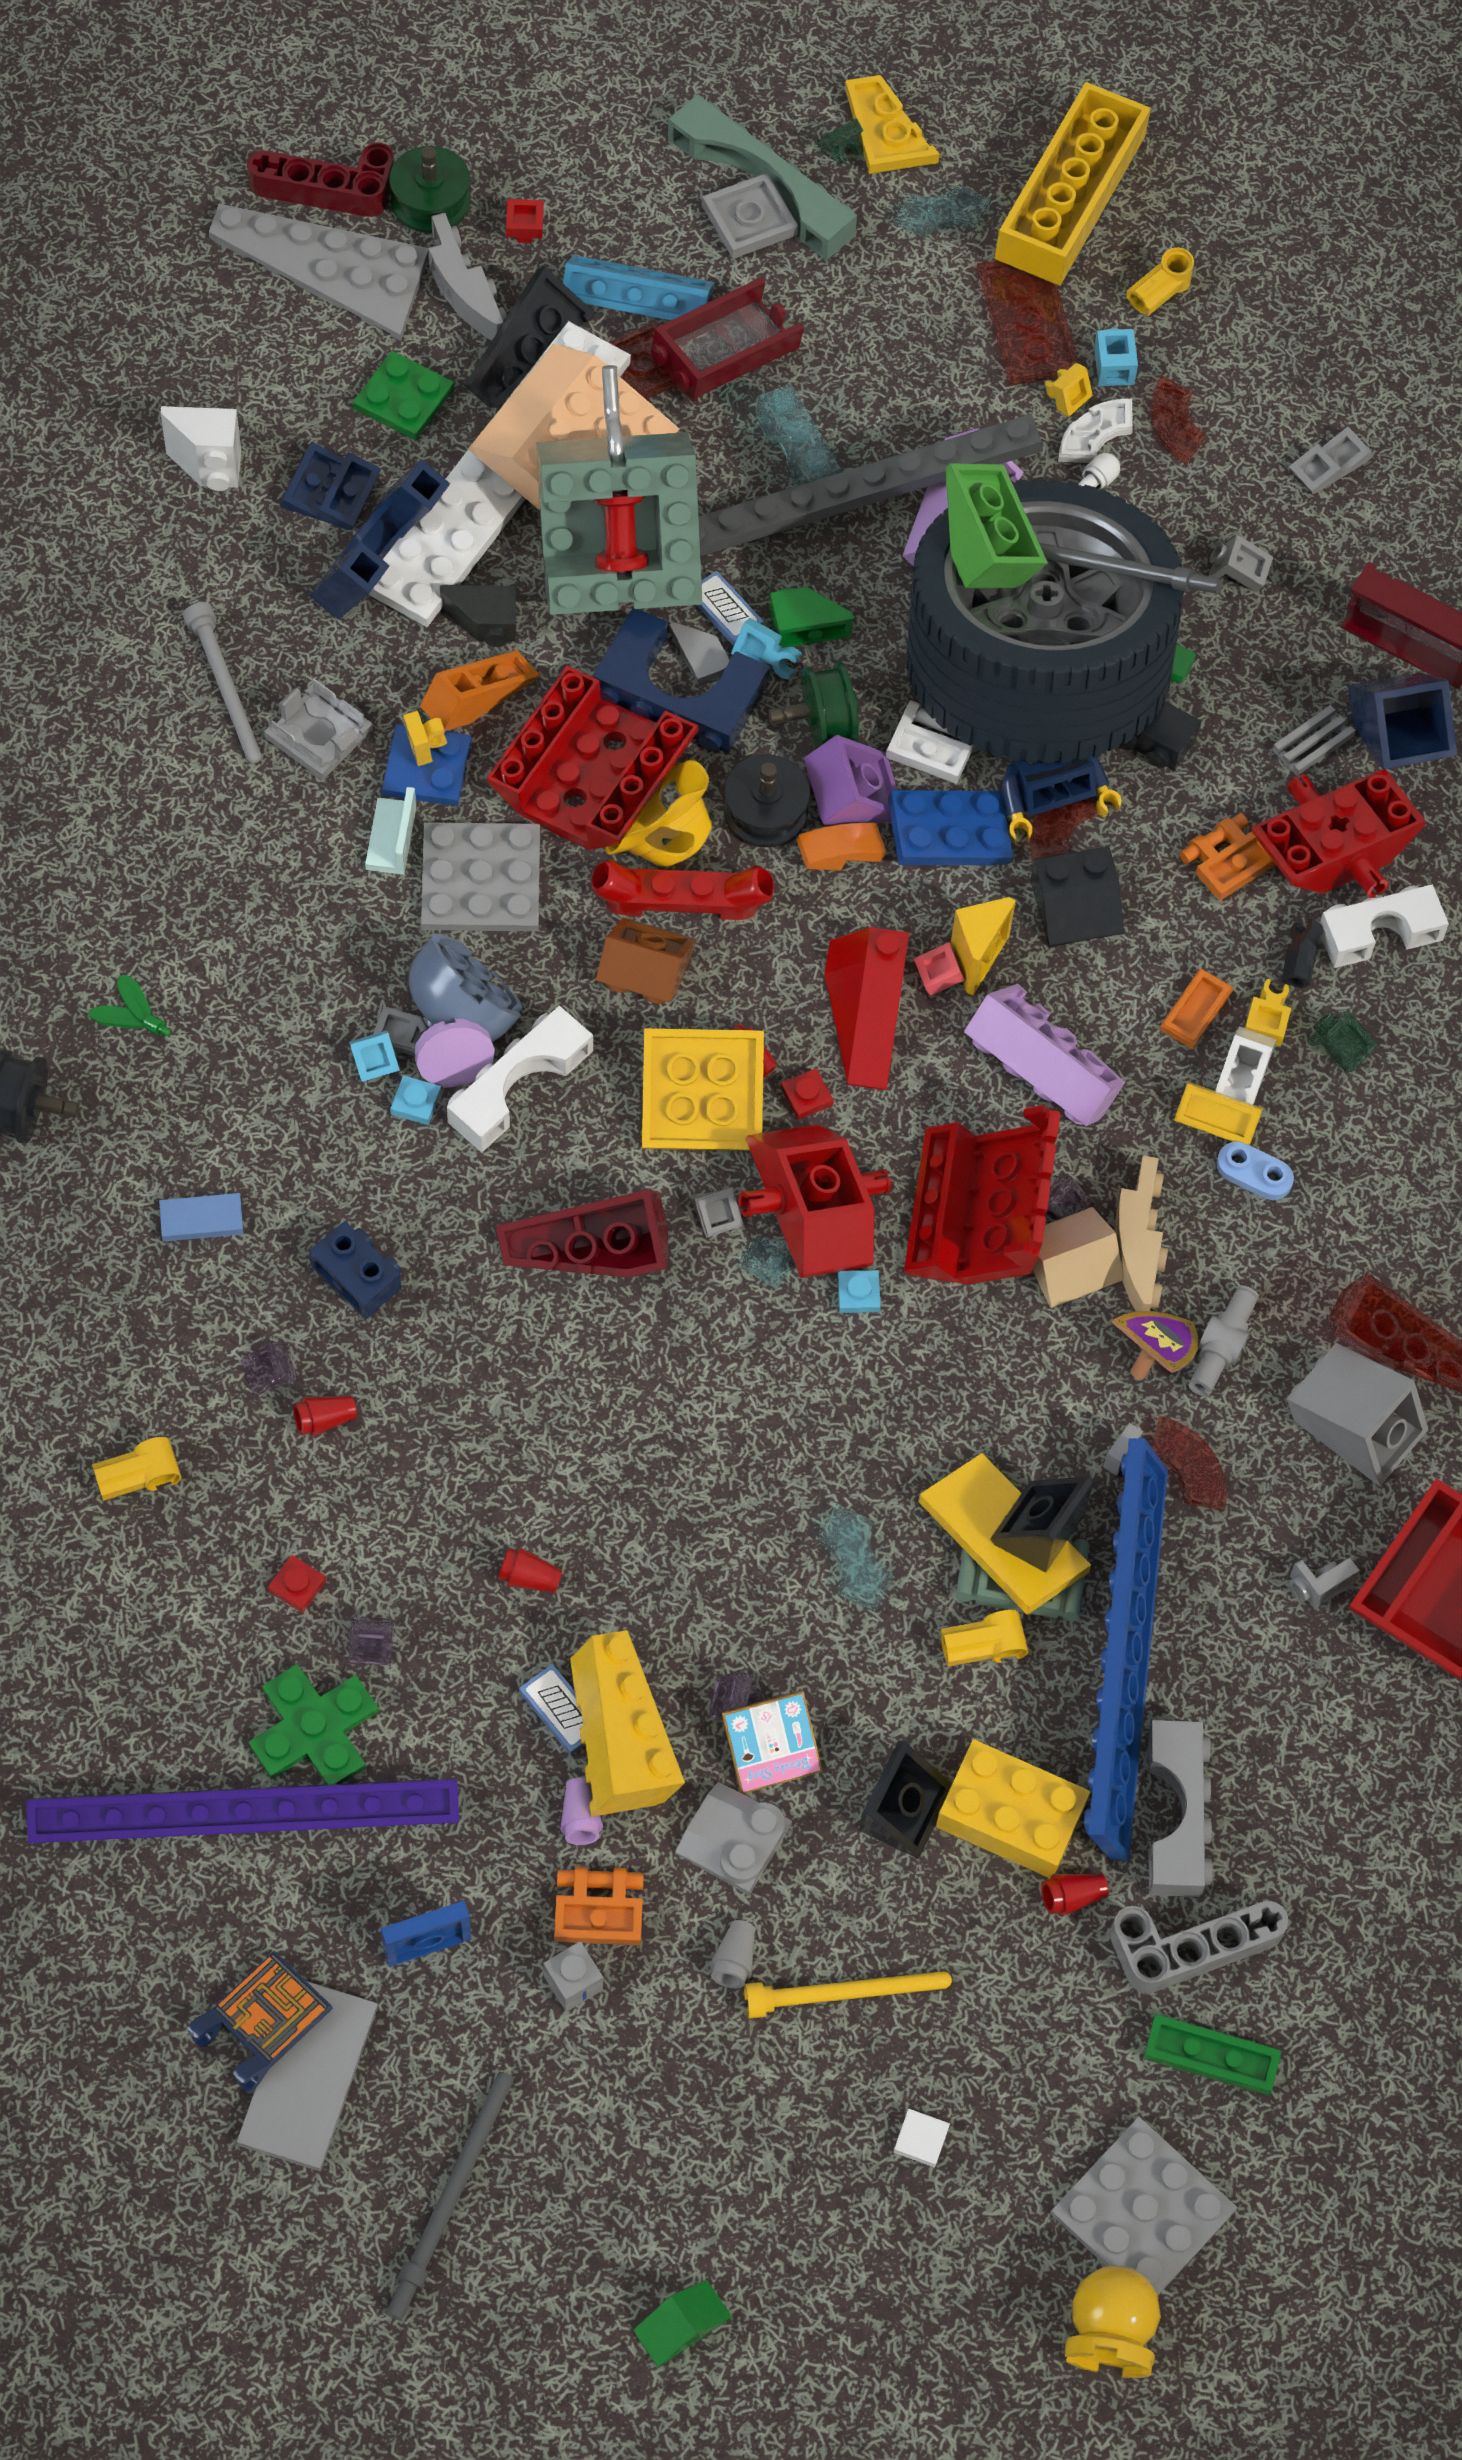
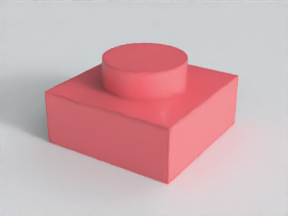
[914,942,966,996]

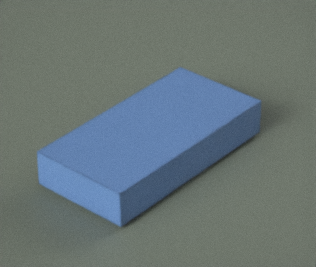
[159,1193,244,1242]

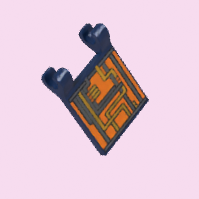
[188,1951,333,2092]

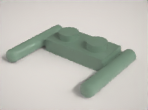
[955,1539,1090,1621]

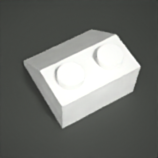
[161,406,241,491]

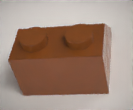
[595,917,697,1004]

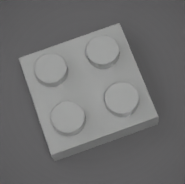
[702,173,798,259]

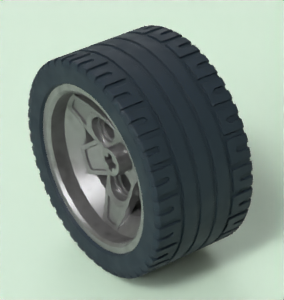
[906,479,1184,763]

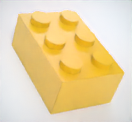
[936,1739,1090,1878]

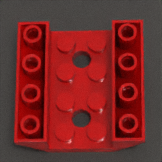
[486,666,699,850]

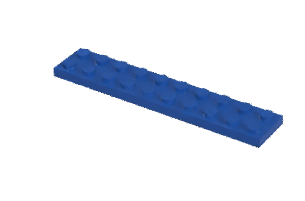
[1084,1438,1168,1862]

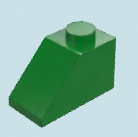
[769,587,853,648]

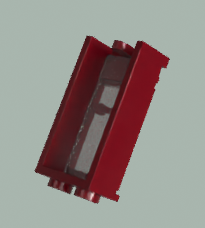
[651,277,804,403]
[1340,562,1462,690]

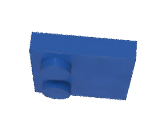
[382,724,472,806]
[381,1901,472,1967]

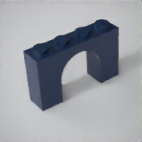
[309,459,451,620]
[592,607,770,754]

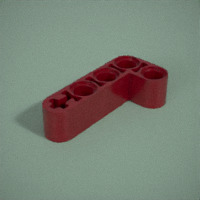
[247,142,394,217]

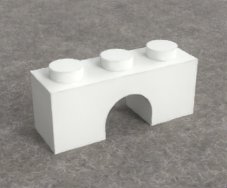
[1320,884,1449,968]

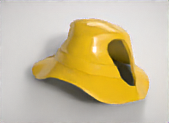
[605,760,712,867]

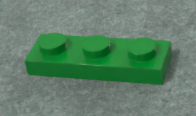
[1143,2014,1282,2096]

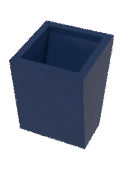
[1348,672,1458,769]

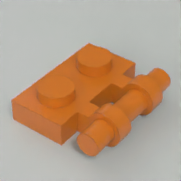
[1179,813,1276,902]
[554,1866,644,1945]

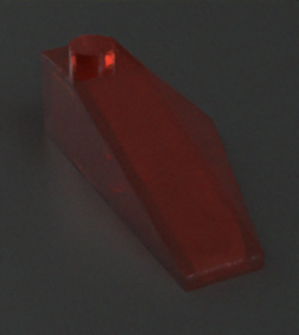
[1327,1272,1462,1393]

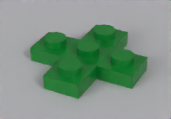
[248,1664,379,1784]

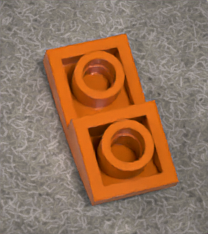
[796,823,887,871]

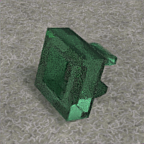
[816,118,863,164]

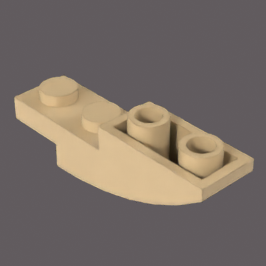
[1115,1156,1168,1311]

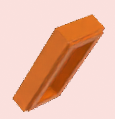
[1159,968,1234,1049]

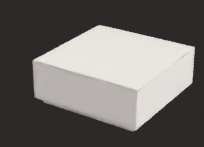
[893,2109,950,2167]

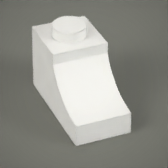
[1216,1026,1277,1105]

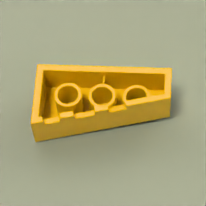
[570,1630,685,1817]

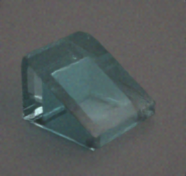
[736,1235,795,1290]

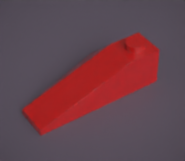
[824,927,909,1090]

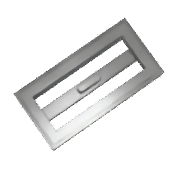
[1272,705,1356,776]

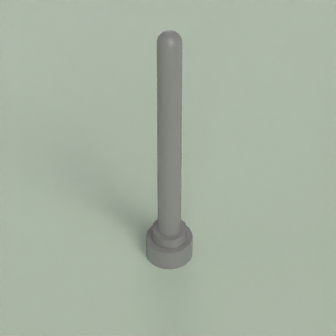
[183,602,261,763]

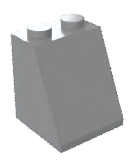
[1287,1343,1429,1487]

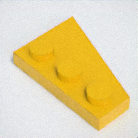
[845,75,939,174]

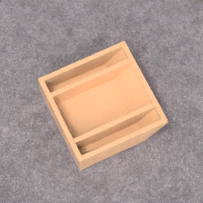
[468,343,679,511]

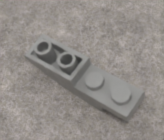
[428,213,507,341]

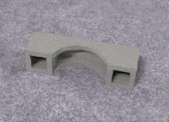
[1148,1720,1212,1897]

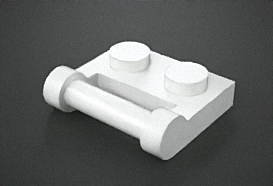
[886,700,974,784]

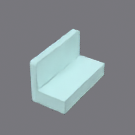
[365,787,416,874]

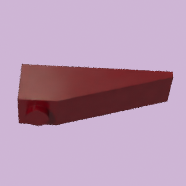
[495,1189,668,1278]

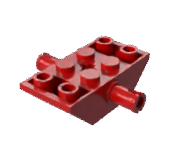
[1251,769,1426,898]
[738,1124,891,1278]

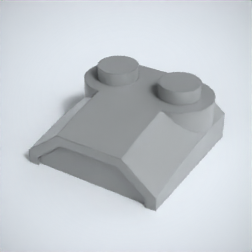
[675,1782,792,1895]

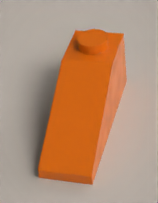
[420,650,540,731]

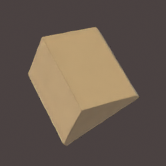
[1033,1207,1123,1308]

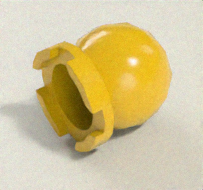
[1065,2265,1161,2378]

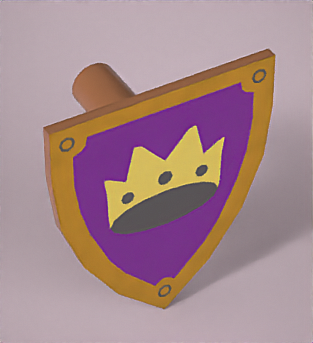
[1112,1311,1198,1380]

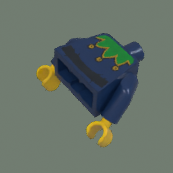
[1002,755,1122,844]

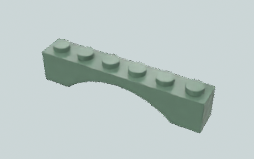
[668,94,857,261]

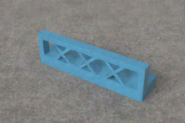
[563,255,715,320]

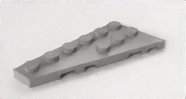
[209,204,429,341]

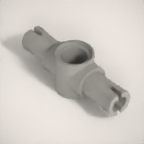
[1189,1285,1259,1397]

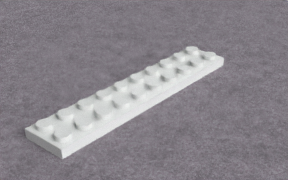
[368,321,631,627]

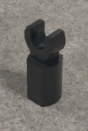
[1282,918,1323,988]

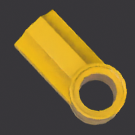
[1126,247,1194,316]
[92,1437,181,1501]
[940,1610,1029,1667]

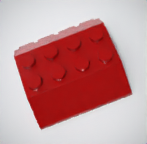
[904,1105,1061,1285]

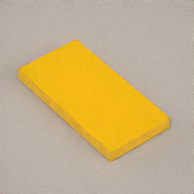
[918,1453,1091,1615]

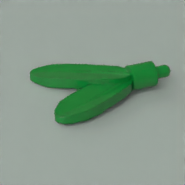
[88,975,170,1036]

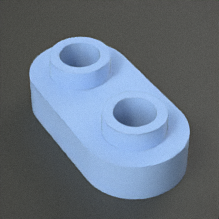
[1217,1142,1294,1200]

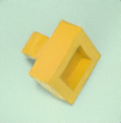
[1045,363,1093,417]
[403,711,447,766]

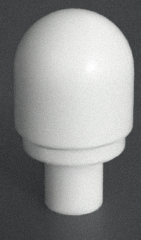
[1078,453,1120,491]

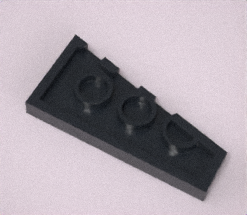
[464,267,596,408]

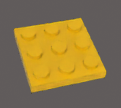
[642,1028,764,1151]

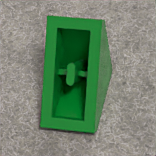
[633,2280,732,2368]

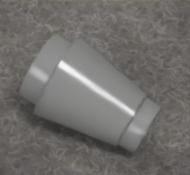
[710,1920,756,1989]

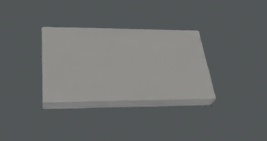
[237,1981,378,2172]

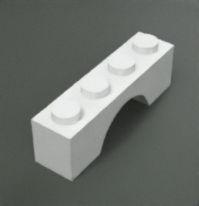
[447,1006,593,1153]

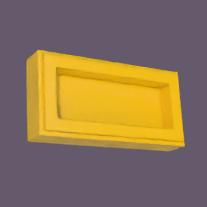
[1174,1082,1263,1146]

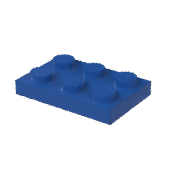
[888,790,1013,865]

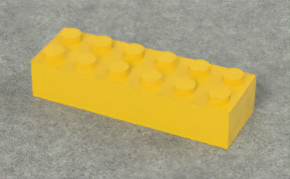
[994,82,1151,286]

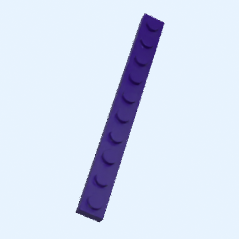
[26,1778,459,1843]

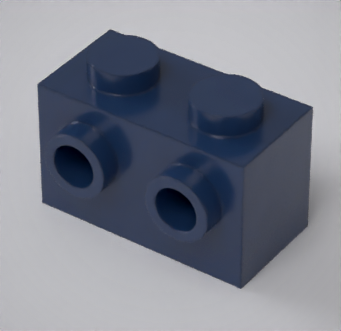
[309,1221,402,1319]

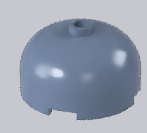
[408,933,523,1042]

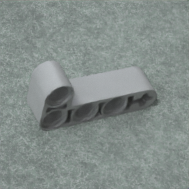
[1110,1901,1289,1994]

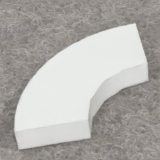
[1058,399,1132,463]

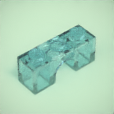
[756,383,840,486]

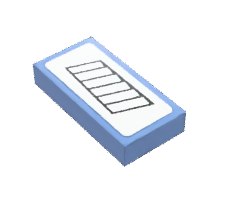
[696,571,764,646]
[519,1664,586,1756]

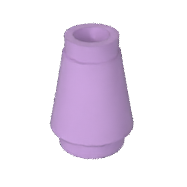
[560,1778,603,1845]

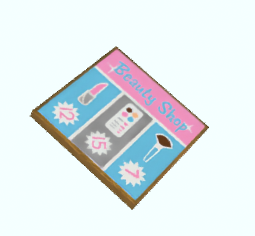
[721,1690,823,1794]

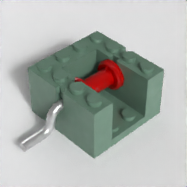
[536,365,702,615]

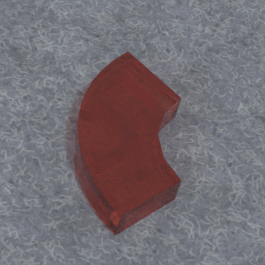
[1150,375,1206,465]
[1029,797,1097,863]
[1152,1416,1227,1512]

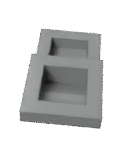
[1289,427,1372,494]

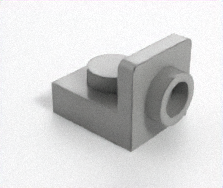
[1209,535,1273,592]
[1290,1558,1360,1609]

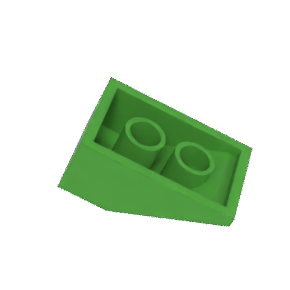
[945,463,1048,588]

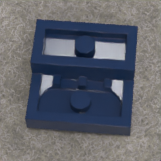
[279,441,381,530]

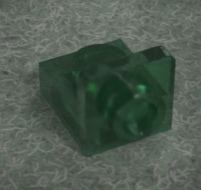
[1307,1010,1378,1073]

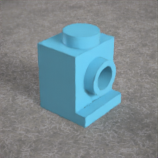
[1094,328,1138,386]

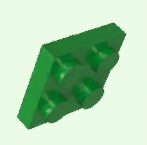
[352,351,455,441]

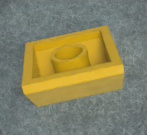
[950,897,1016,996]

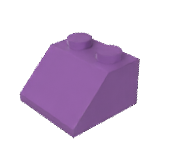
[804,735,897,826]

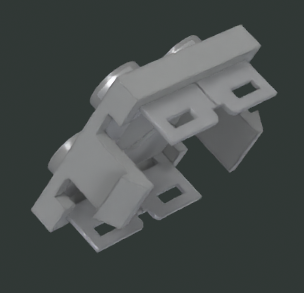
[264,679,373,780]

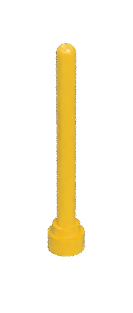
[744,1971,952,2019]

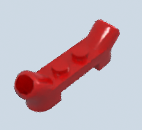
[591,859,774,920]

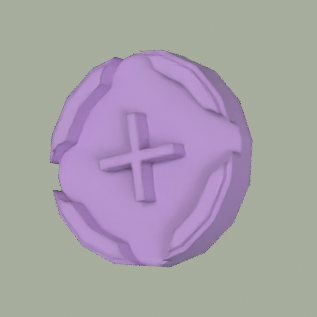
[415,1019,495,1088]

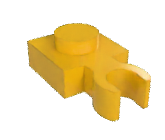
[1245,979,1291,1047]

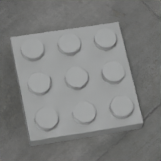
[421,822,540,931]
[1050,2117,1238,2296]

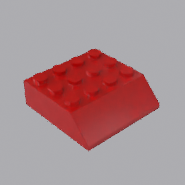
[1349,1478,1462,1681]

